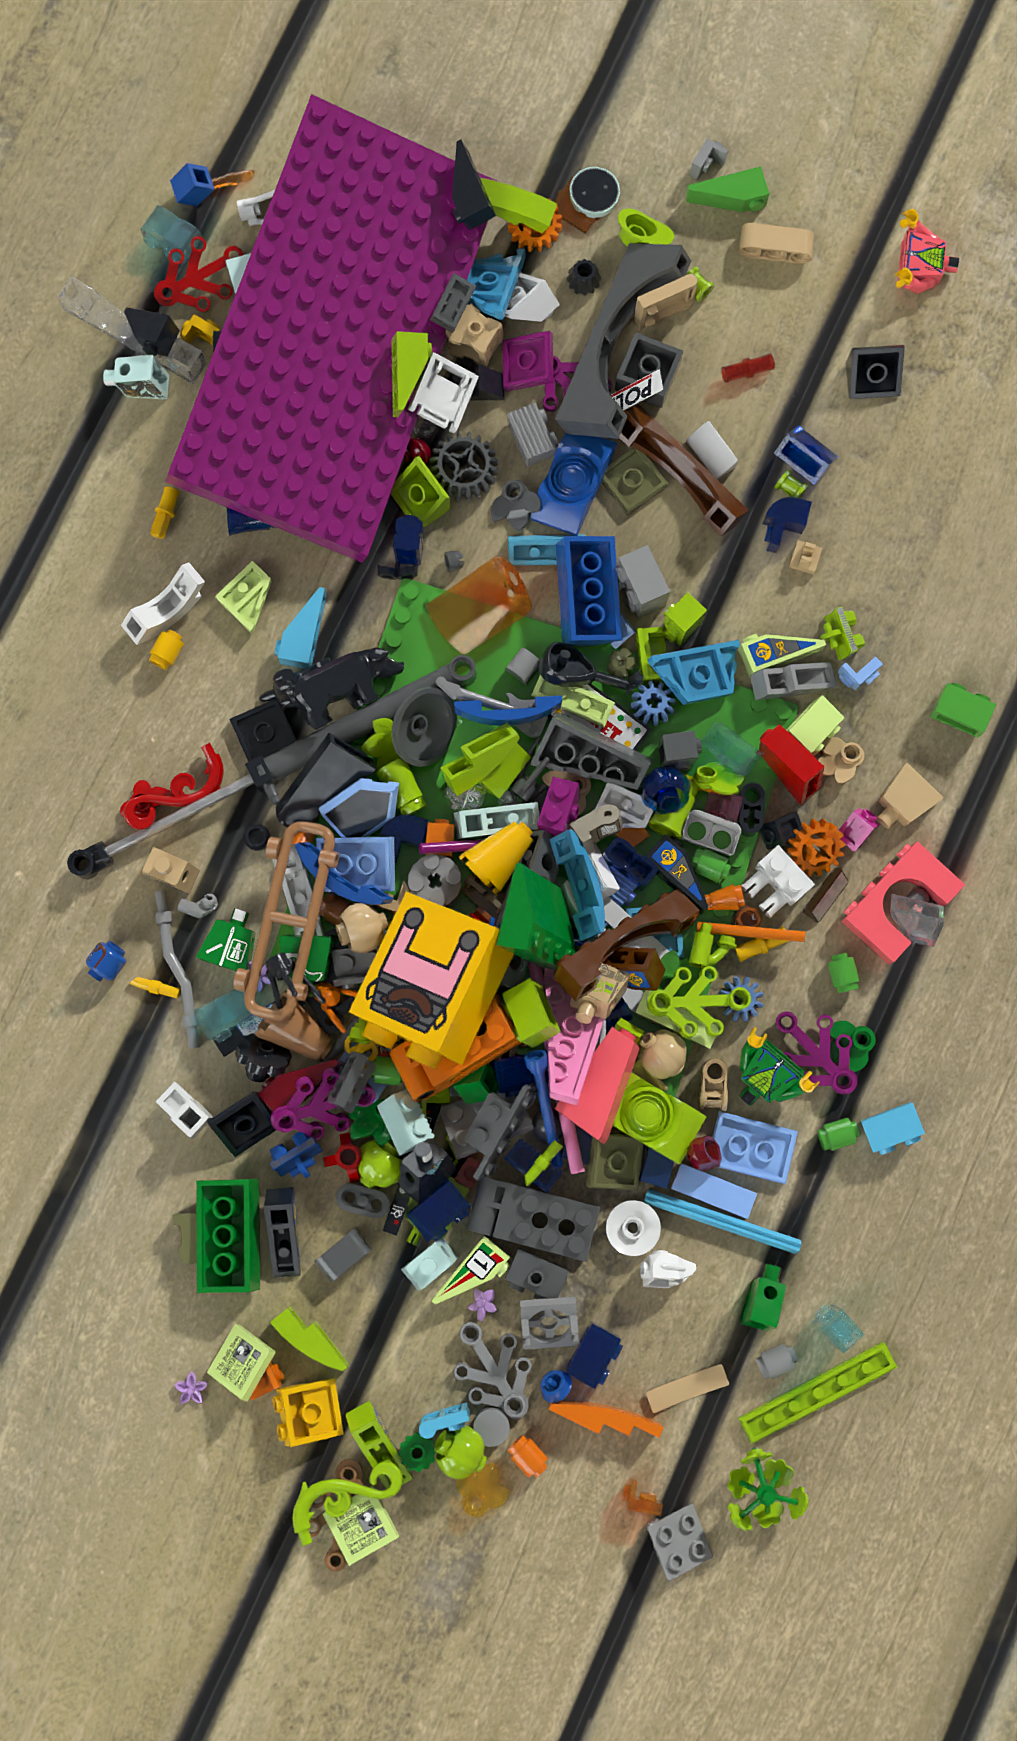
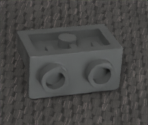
[331,942,382,989]
[327,1052,375,1113]

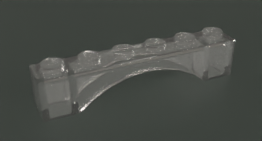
[57,276,207,384]

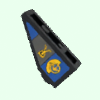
[641,834,709,914]
[264,1187,301,1278]

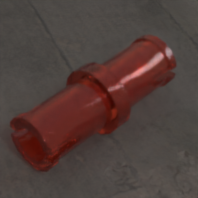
[721,353,775,383]

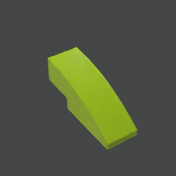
[481,178,557,233]
[440,723,520,796]
[270,1306,349,1371]

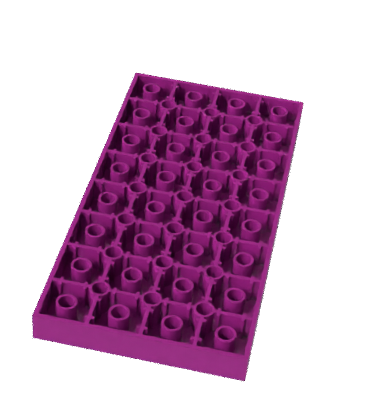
[165,94,499,562]

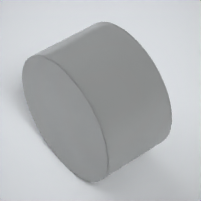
[473,1407,510,1447]

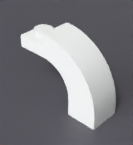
[121,562,205,645]

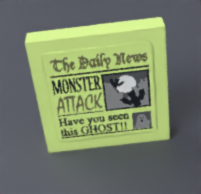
[207,1324,276,1402]
[323,1485,399,1565]

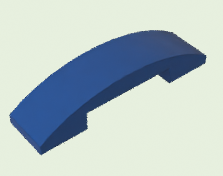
[454,696,562,726]
[295,842,393,905]

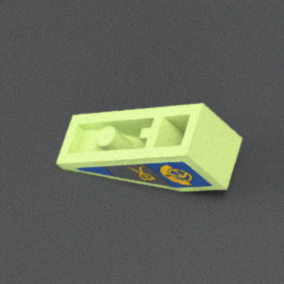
[738,634,826,678]

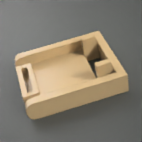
[634,274,697,330]

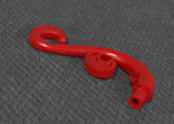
[124,743,224,830]

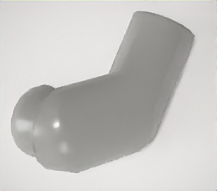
[177,894,218,918]

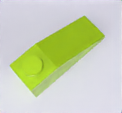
[391,331,432,417]

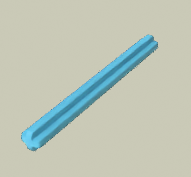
[644,1189,801,1254]

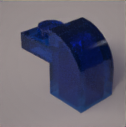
[762,497,812,553]
[380,815,429,867]

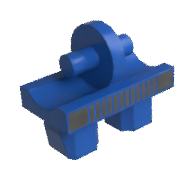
[270,1131,323,1179]

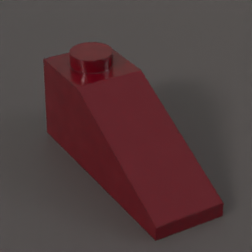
[258,1059,345,1119]

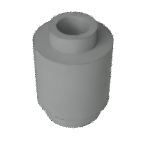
[755,1343,799,1379]

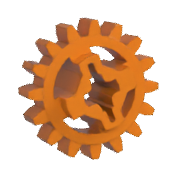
[508,199,562,252]
[787,818,845,877]

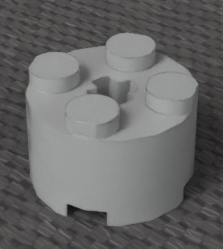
[408,854,462,908]

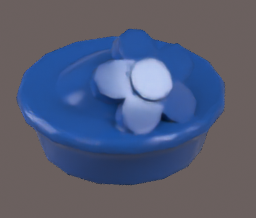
[540,1370,572,1403]

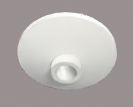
[606,1200,661,1256]

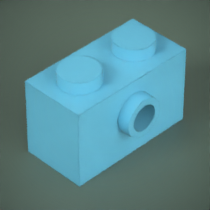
[861,1101,925,1155]

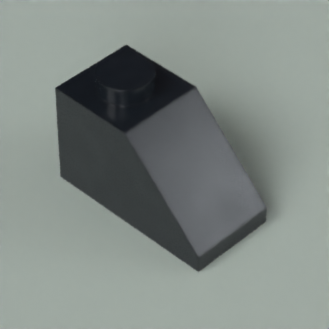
[124,307,180,357]

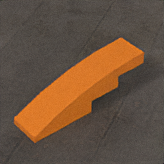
[548,1401,664,1438]

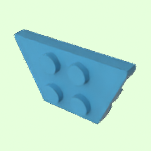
[467,249,526,320]
[647,640,740,705]

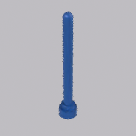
[524,1050,563,1169]

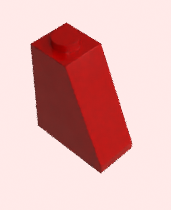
[758,724,825,805]

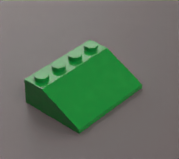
[496,863,576,970]

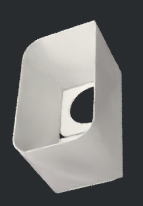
[681,810,741,856]

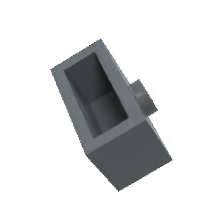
[657,731,702,772]
[505,1247,569,1299]

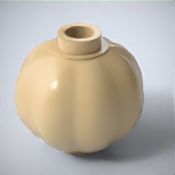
[336,903,388,954]
[637,1029,687,1080]

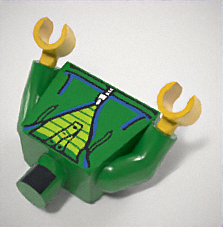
[739,1027,820,1106]

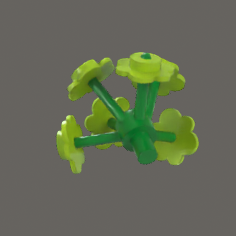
[727,1448,808,1531]

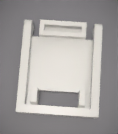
[408,352,479,433]

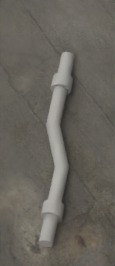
[155,891,200,1049]

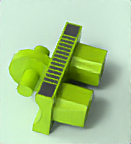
[819,607,865,661]

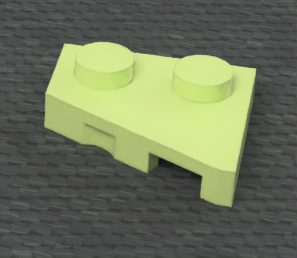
[215,561,272,634]

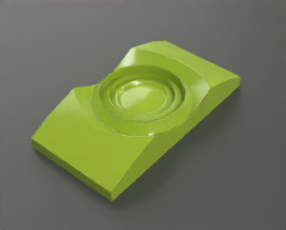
[613,1072,706,1165]

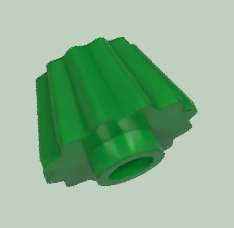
[398,1432,436,1472]

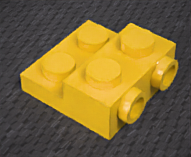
[272,1378,344,1447]

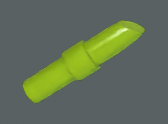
[524,1140,563,1186]

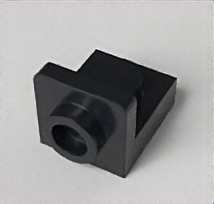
[760,811,802,850]

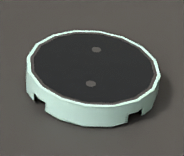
[569,167,620,218]

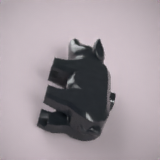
[286,647,404,730]

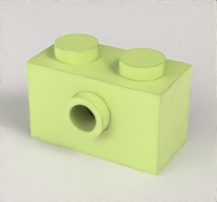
[786,695,845,756]

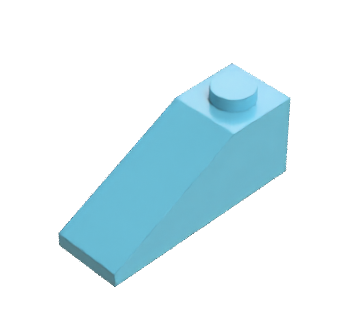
[275,587,327,669]

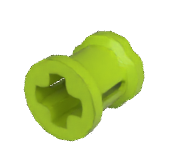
[686,266,715,302]
[774,469,809,504]

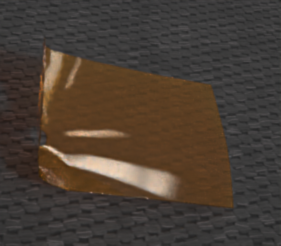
[425,556,532,655]

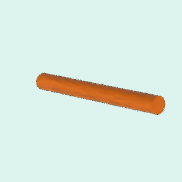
[697,922,806,942]

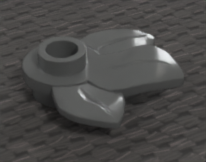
[491,480,540,531]

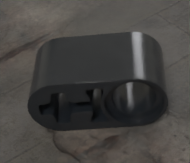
[736,782,765,837]

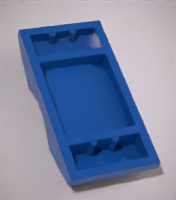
[529,433,618,536]

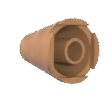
[254,990,332,1060]

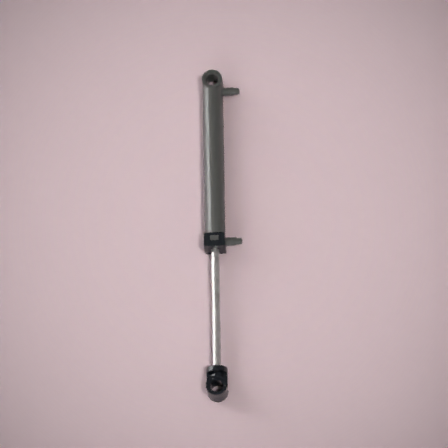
[67,655,477,880]

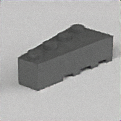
[530,712,653,789]

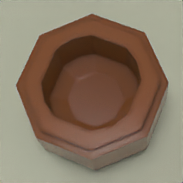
[734,906,762,927]

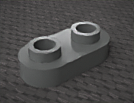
[336,1183,390,1218]

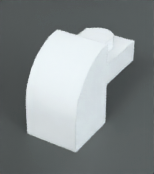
[156,1082,213,1139]

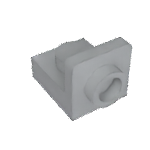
[689,138,729,180]

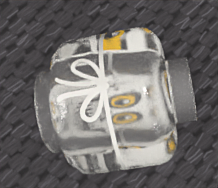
[444,783,486,811]

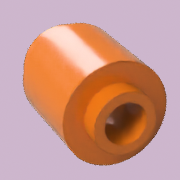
[507,1435,548,1478]

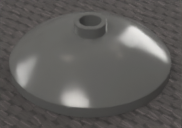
[392,687,457,767]

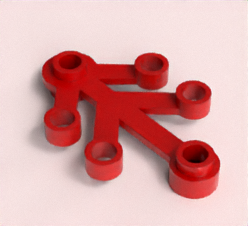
[154,236,244,313]

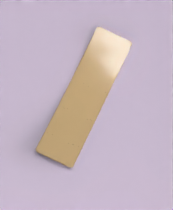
[646,1364,729,1413]

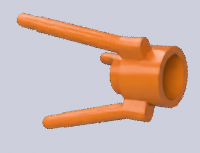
[314,981,358,1033]

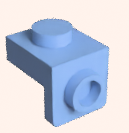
[838,657,883,691]

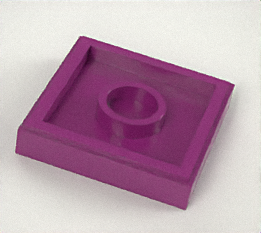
[503,331,554,391]

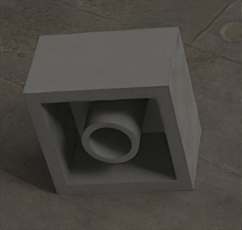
[614,332,683,408]

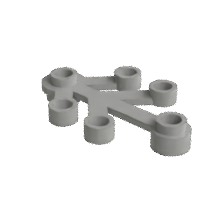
[454,1321,532,1419]

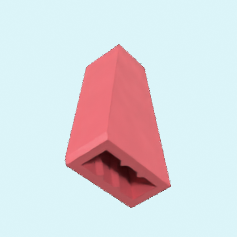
[554,1027,640,1144]

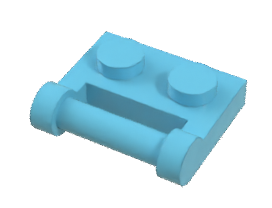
[419,1402,470,1439]

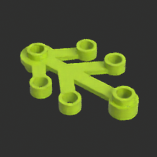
[646,966,751,1038]

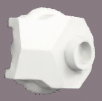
[640,1250,696,1289]

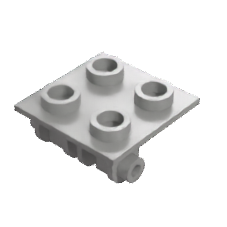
[647,1503,713,1581]

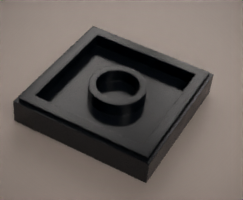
[230,699,297,762]

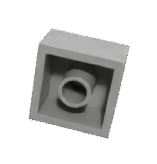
[615,545,670,619]

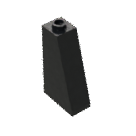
[275,732,375,828]

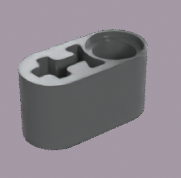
[314,1228,372,1283]

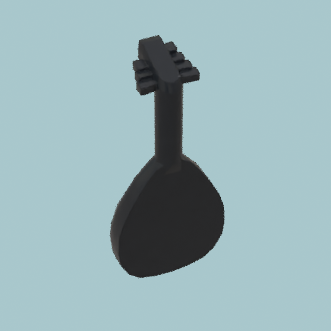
[539,642,643,695]

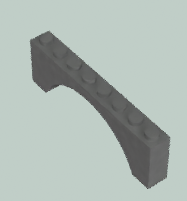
[555,243,691,439]

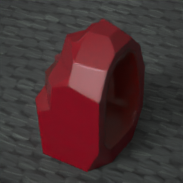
[687,1136,722,1171]

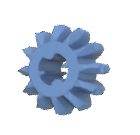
[630,681,676,726]
[718,976,764,1022]

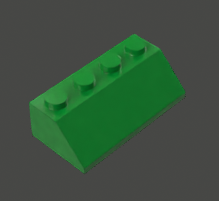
[196,1179,260,1293]

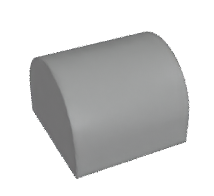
[505,648,540,686]

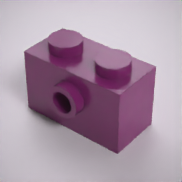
[537,777,581,836]

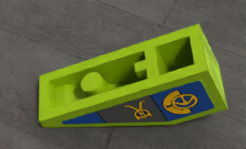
[345,1400,413,1489]

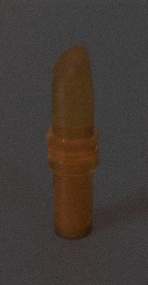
[211,170,255,189]

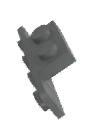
[464,1083,537,1181]

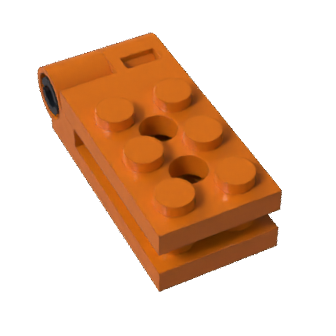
[389,993,520,1102]

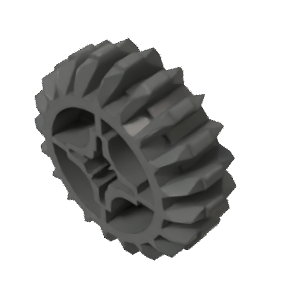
[429,431,499,502]

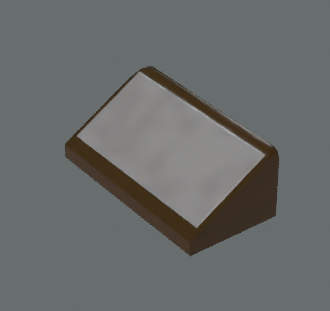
[803,867,848,923]

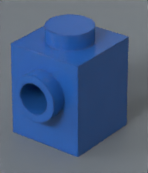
[170,163,214,206]

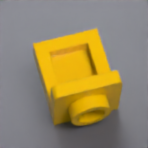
[180,314,220,347]

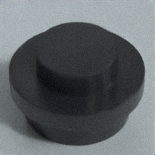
[244,824,271,851]

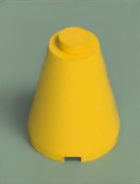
[459,821,533,896]

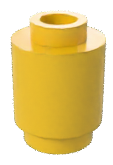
[149,629,185,670]

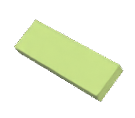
[531,675,615,728]

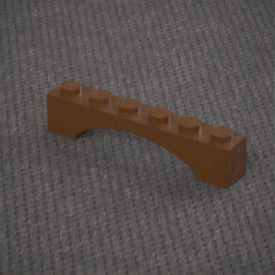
[619,404,749,536]
[554,888,700,1002]

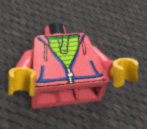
[895,209,959,294]

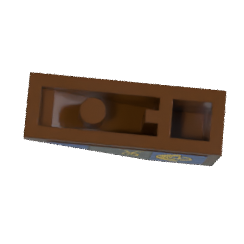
[603,947,666,991]

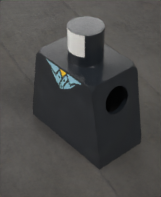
[400,1138,457,1205]

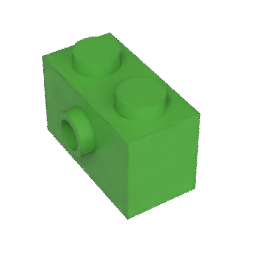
[930,683,996,738]

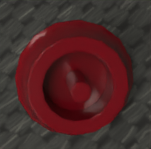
[404,437,431,465]

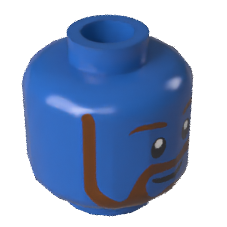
[86,940,126,982]

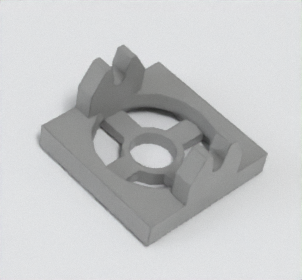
[520,1297,579,1350]

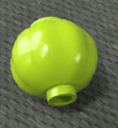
[355,1139,404,1189]
[434,1425,487,1479]

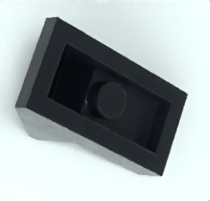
[453,365,504,401]

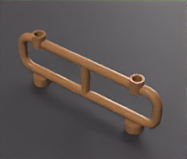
[233,821,339,1020]

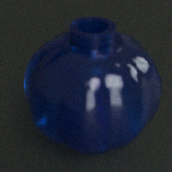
[641,766,691,815]

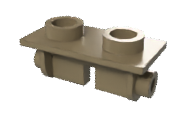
[461,874,506,921]

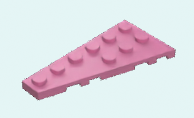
[543,968,605,1105]

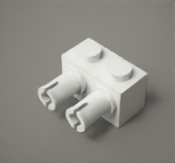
[741,845,815,918]

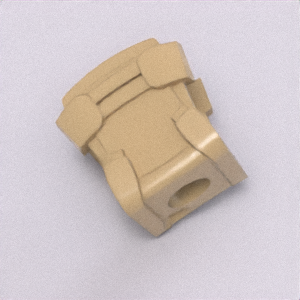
[446,304,504,367]

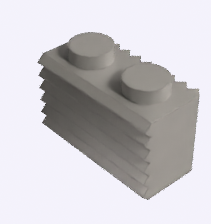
[507,403,558,467]

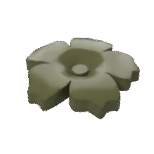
[607,647,637,679]

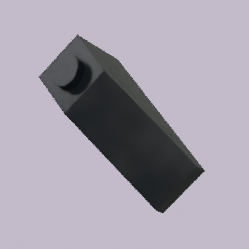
[452,139,496,230]

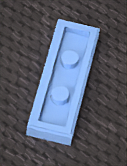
[671,1163,757,1219]

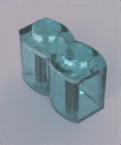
[140,205,202,263]

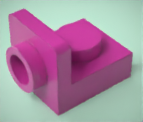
[838,808,880,852]

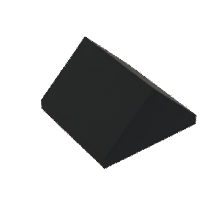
[846,345,905,399]
[207,1091,276,1157]

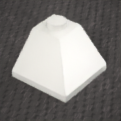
[504,273,560,322]

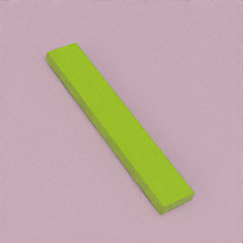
[738,1341,897,1444]

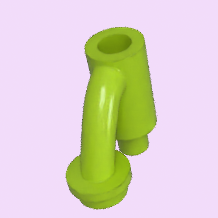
[688,923,737,968]

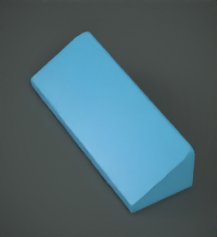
[508,534,586,566]

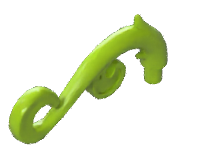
[292,1461,403,1546]

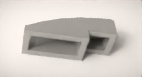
[750,662,836,700]

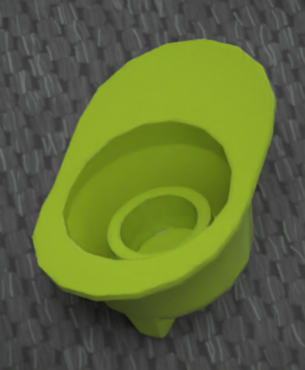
[617,208,675,247]

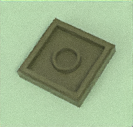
[601,447,669,516]
[586,1133,644,1190]

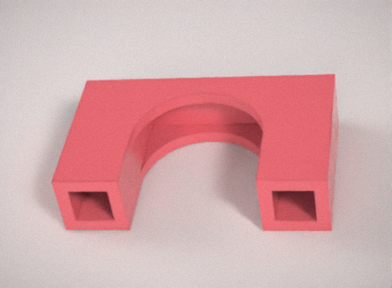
[842,841,965,965]

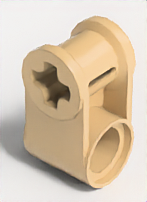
[698,1059,728,1111]

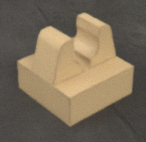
[789,540,822,575]

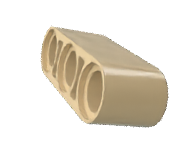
[739,223,815,264]

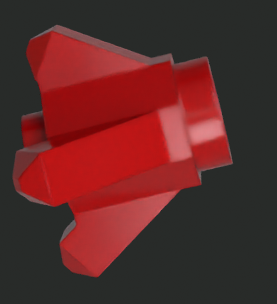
[323,1132,362,1183]

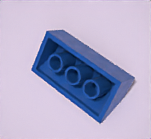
[555,536,622,647]

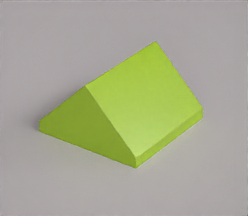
[390,456,450,531]

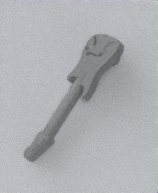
[436,677,548,738]

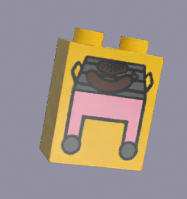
[349,891,514,1070]

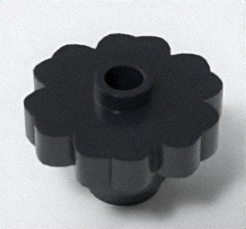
[235,1033,292,1083]

